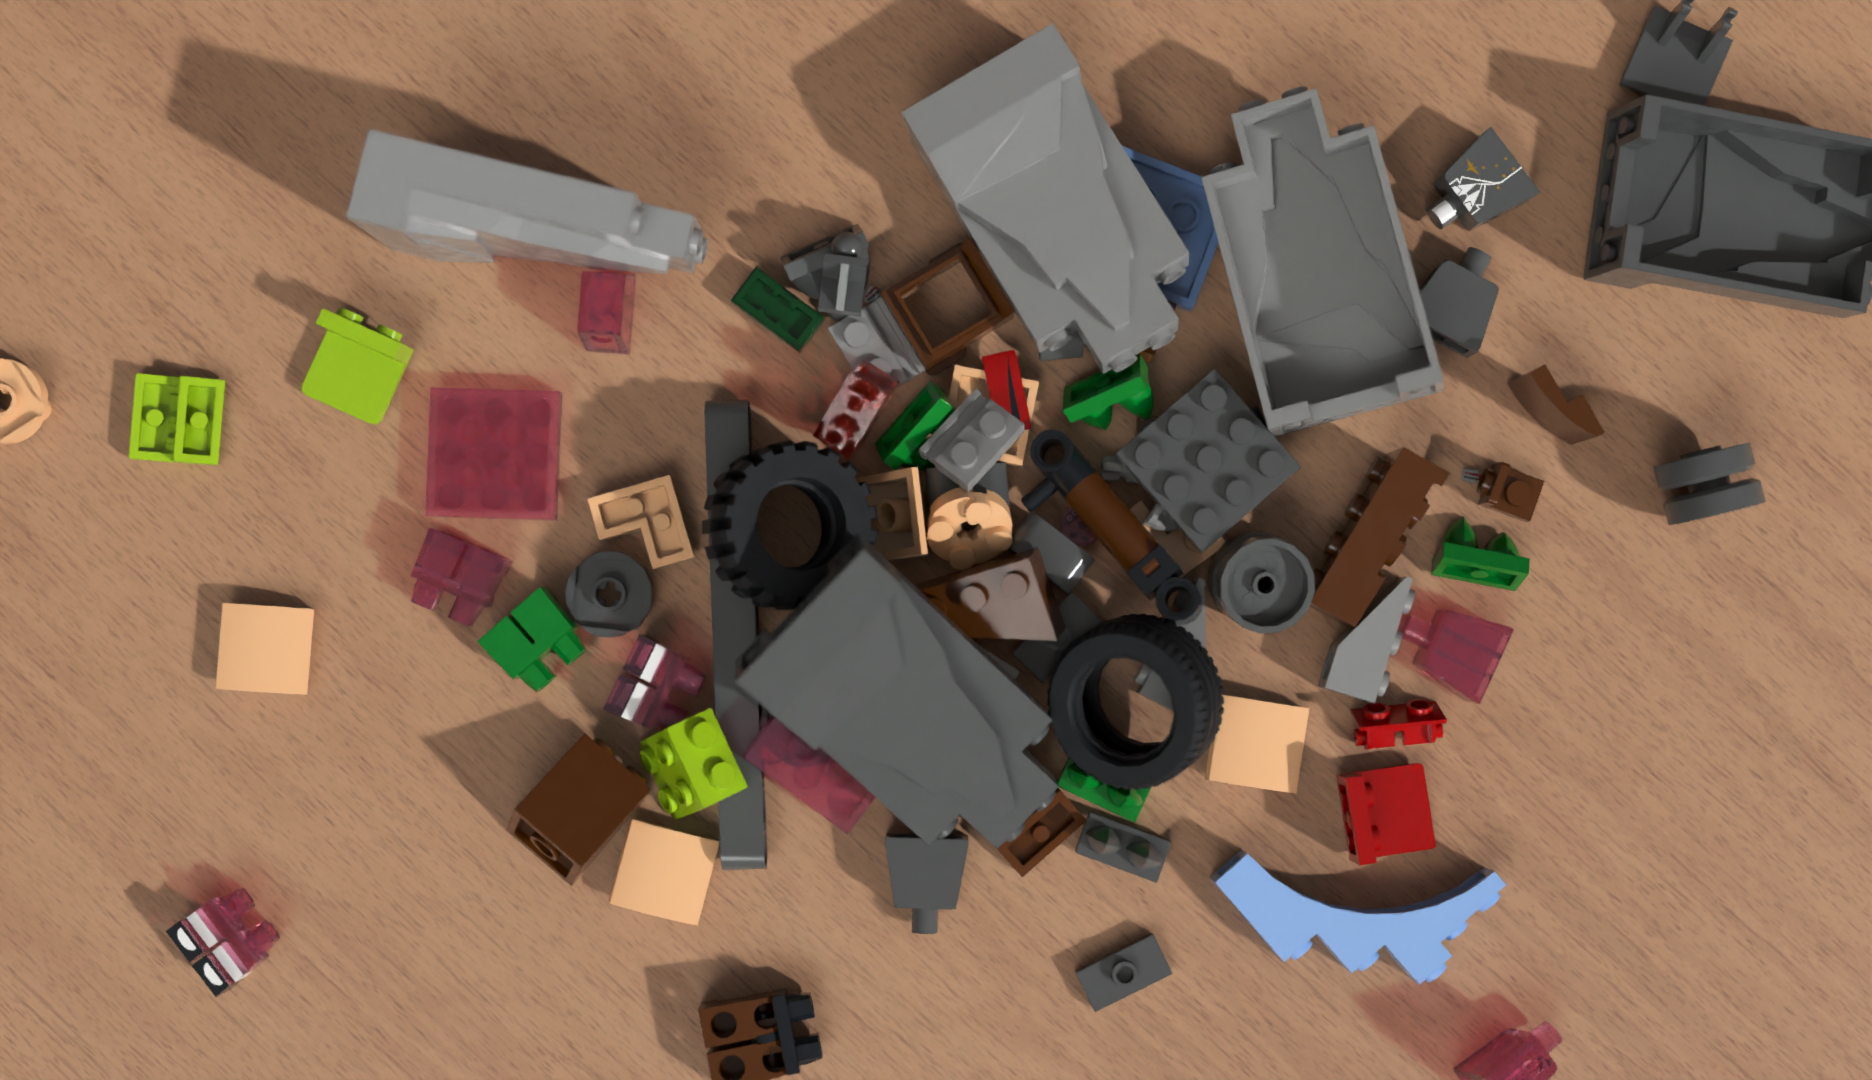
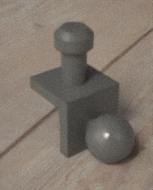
[818,232,868,321]

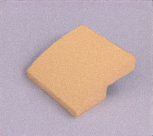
[215,603,314,695]
[1205,694,1309,794]
[608,818,720,926]

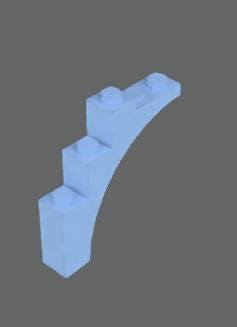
[1209,849,1506,985]

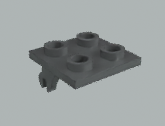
[1619,0,1738,106]

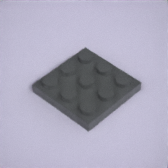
[1115,369,1301,554]

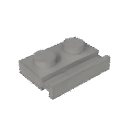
[828,297,925,403]
[919,389,1025,492]

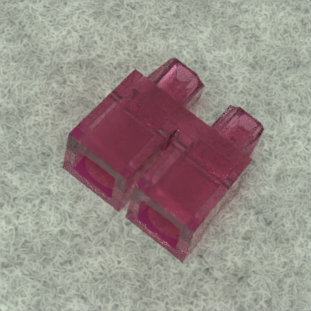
[411,527,514,626]

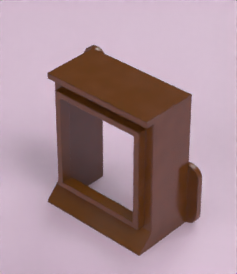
[881,238,1015,376]

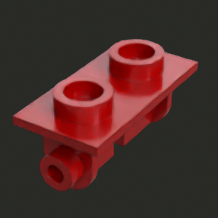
[1350,699,1447,750]

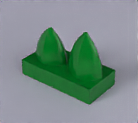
[1063,354,1153,430]
[874,381,955,471]
[1431,516,1530,591]
[1057,757,1151,823]

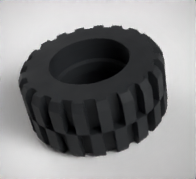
[702,440,878,610]

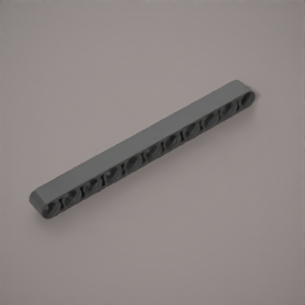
[704,399,767,871]

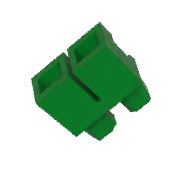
[477,587,587,692]

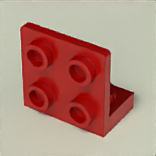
[1336,763,1436,866]

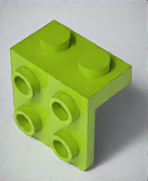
[302,306,414,425]
[639,708,748,820]

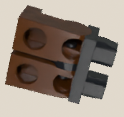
[698,988,823,1080]

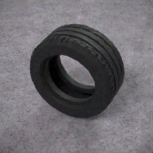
[1047,614,1224,790]

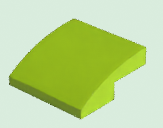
[129,373,226,465]

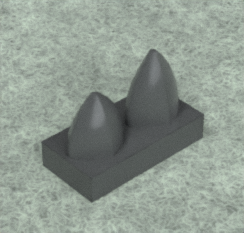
[780,224,870,300]
[1075,811,1172,883]

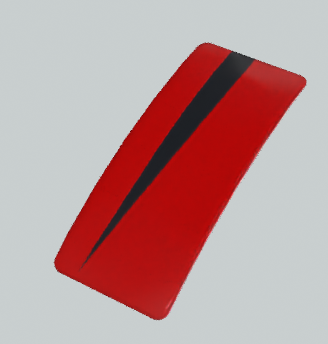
[982,350,1031,430]

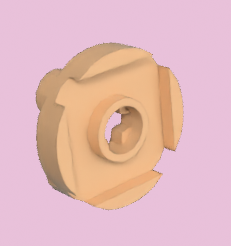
[0,358,51,444]
[925,487,1012,570]

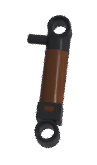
[1021,429,1203,625]

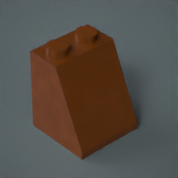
[506,733,651,886]

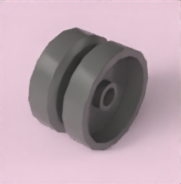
[1653,442,1766,525]
[1208,531,1315,634]

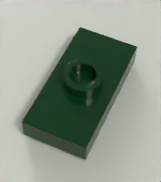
[731,266,825,353]

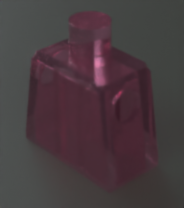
[577,271,636,355]
[1400,610,1514,704]
[1453,1021,1563,1080]

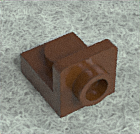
[1477,462,1544,522]

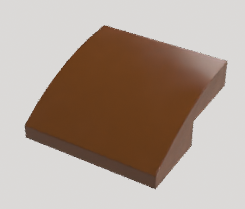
[1507,364,1605,445]
[995,788,1087,877]

